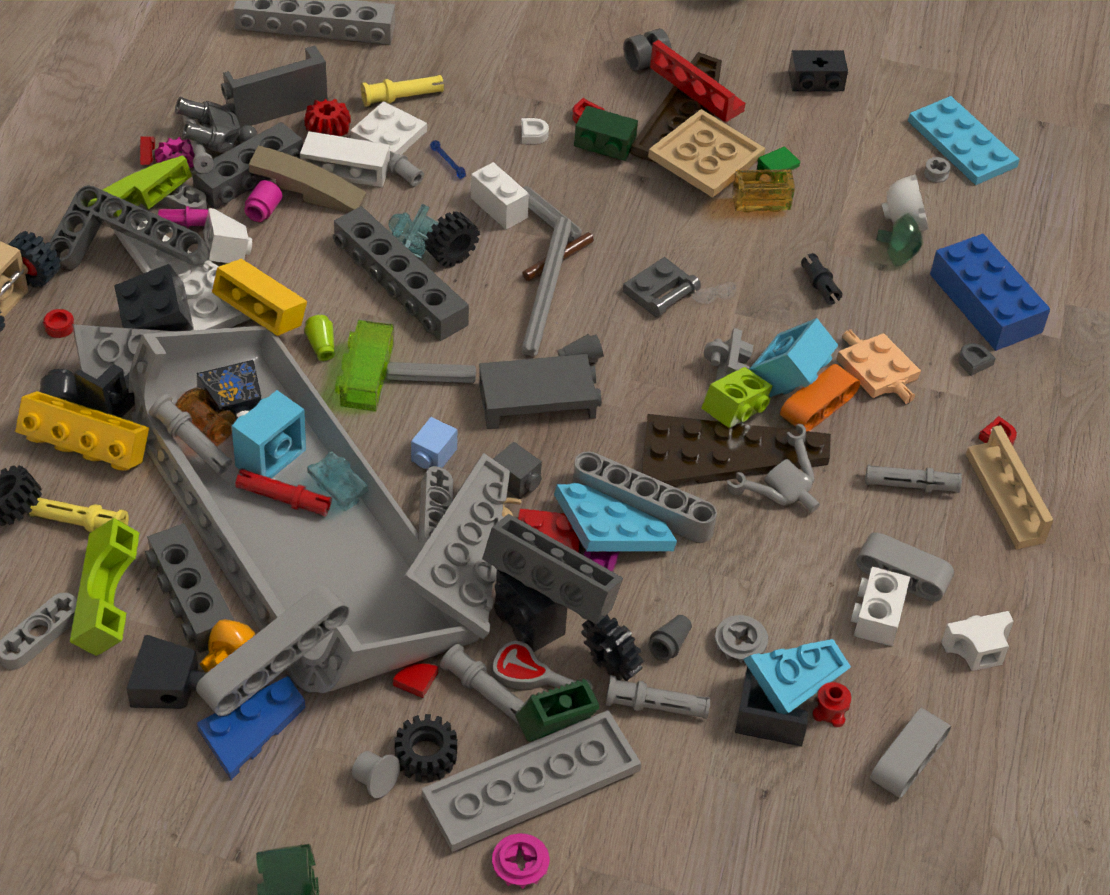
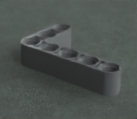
[49,185,210,270]

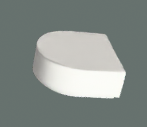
[521,118,549,144]

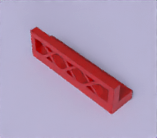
[650,40,746,123]

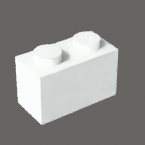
[471,162,529,230]

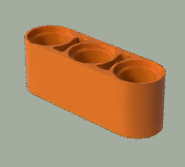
[780,364,860,431]

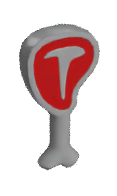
[492,641,593,690]

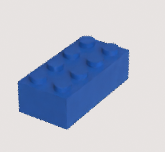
[930,234,1050,351]

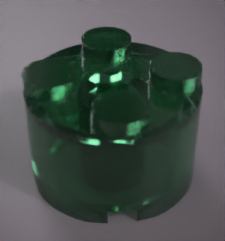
[256,844,320,895]

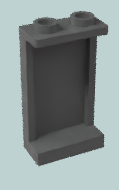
[221,45,328,127]
[479,354,602,429]

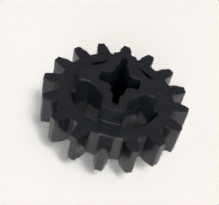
[581,614,644,681]

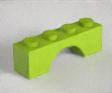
[70,518,140,656]

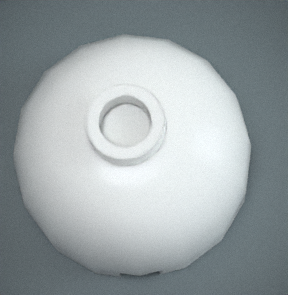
[882,175,929,233]

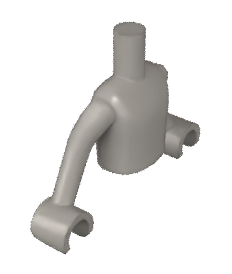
[727,424,820,513]

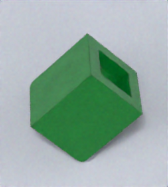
[755,146,800,194]

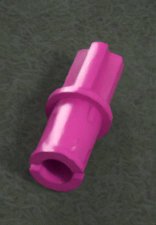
[158,206,208,229]

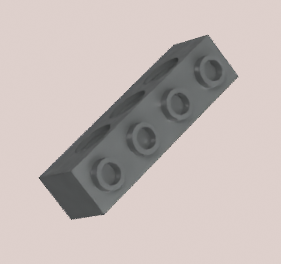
[192,122,303,209]
[482,514,623,624]
[145,523,235,653]

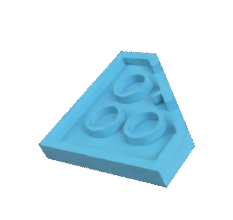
[554,483,677,552]

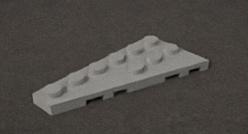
[400,453,510,639]

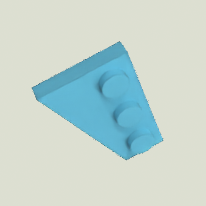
[743,639,851,714]

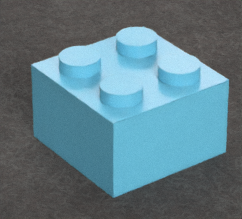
[749,318,838,397]
[232,390,306,478]

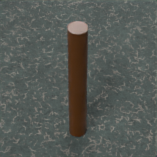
[522,232,594,281]

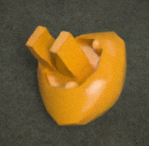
[199,619,255,672]

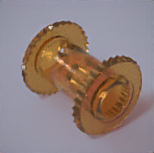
[175,387,235,446]

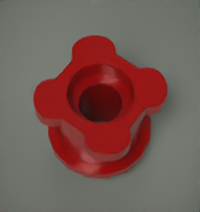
[812,682,852,727]

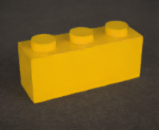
[212,258,307,336]

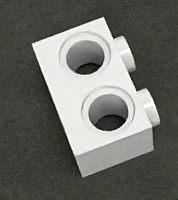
[851,567,910,646]

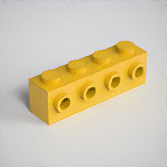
[15,391,149,471]

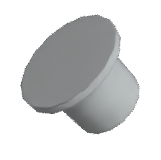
[352,751,400,798]

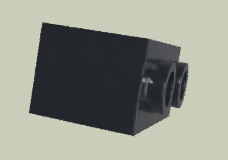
[788,50,848,91]

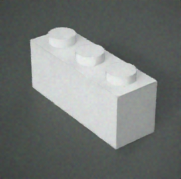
[300,131,390,187]

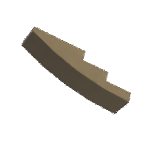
[249,145,366,213]

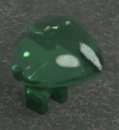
[876,213,923,267]

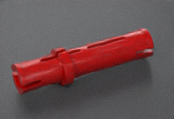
[235,468,332,517]

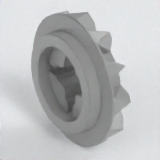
[714,615,768,663]

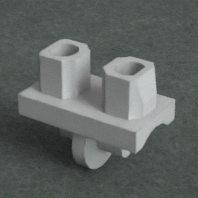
[703,328,754,381]

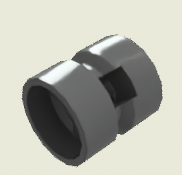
[623,28,672,71]

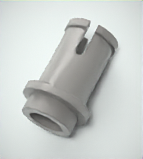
[389,154,424,186]

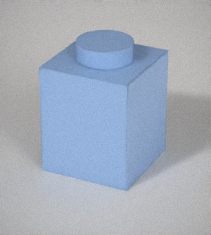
[411,417,458,469]

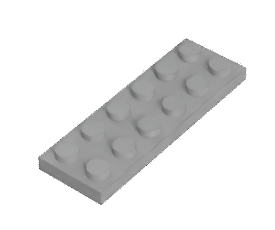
[422,710,641,852]

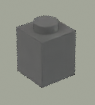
[493,442,542,499]

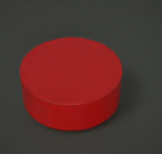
[43,309,75,338]

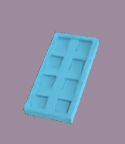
[908,96,1020,185]

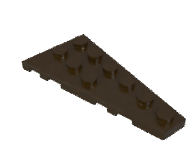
[642,414,831,487]

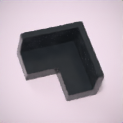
[74,364,135,418]
[735,666,808,747]

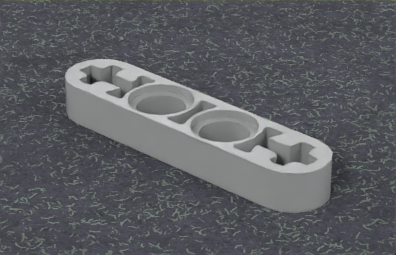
[418,466,453,550]

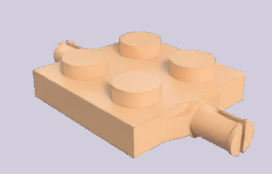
[836,329,921,404]

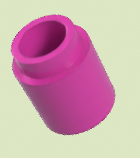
[244,180,283,222]

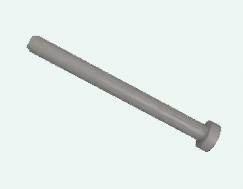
[182,115,214,173]

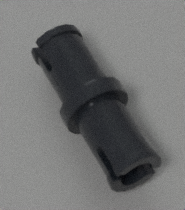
[801,253,843,304]

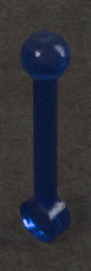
[430,140,466,179]

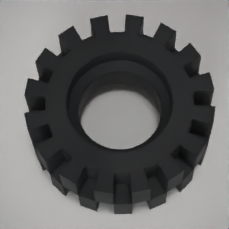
[424,211,480,267]
[0,465,42,526]
[395,714,458,783]

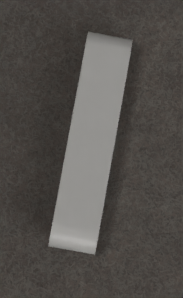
[573,451,717,542]
[196,585,350,716]

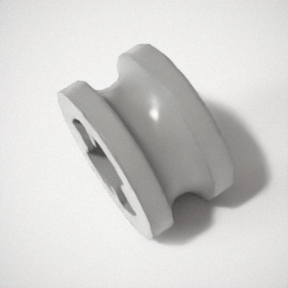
[924,157,951,183]

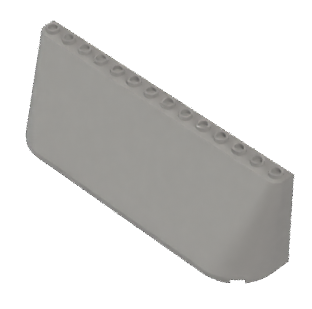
[129,326,480,693]

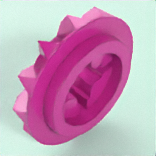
[155,136,195,168]
[492,833,550,889]

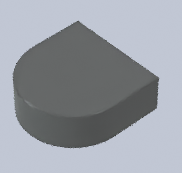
[958,343,996,376]

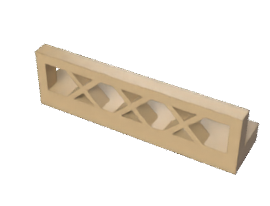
[966,425,1054,550]

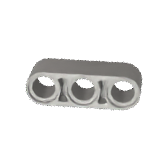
[856,533,954,601]
[870,707,951,798]

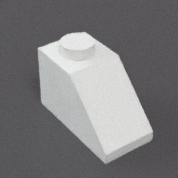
[203,208,252,263]

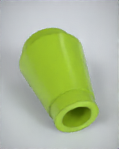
[304,315,335,361]

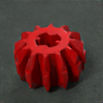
[304,98,351,137]

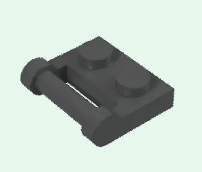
[623,257,701,317]

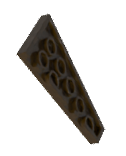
[631,52,722,165]

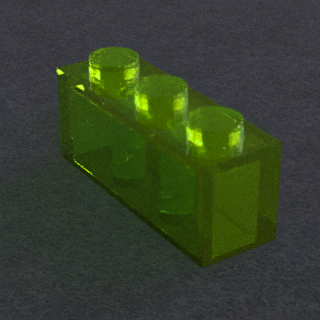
[335,320,394,411]

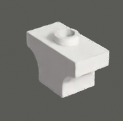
[941,611,1014,671]

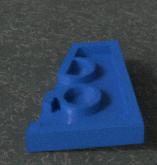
[197,676,305,780]

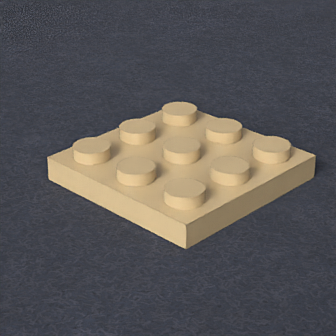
[648,109,766,198]

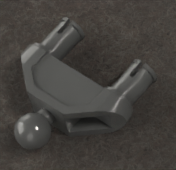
[175,96,258,153]

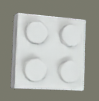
[350,101,427,159]

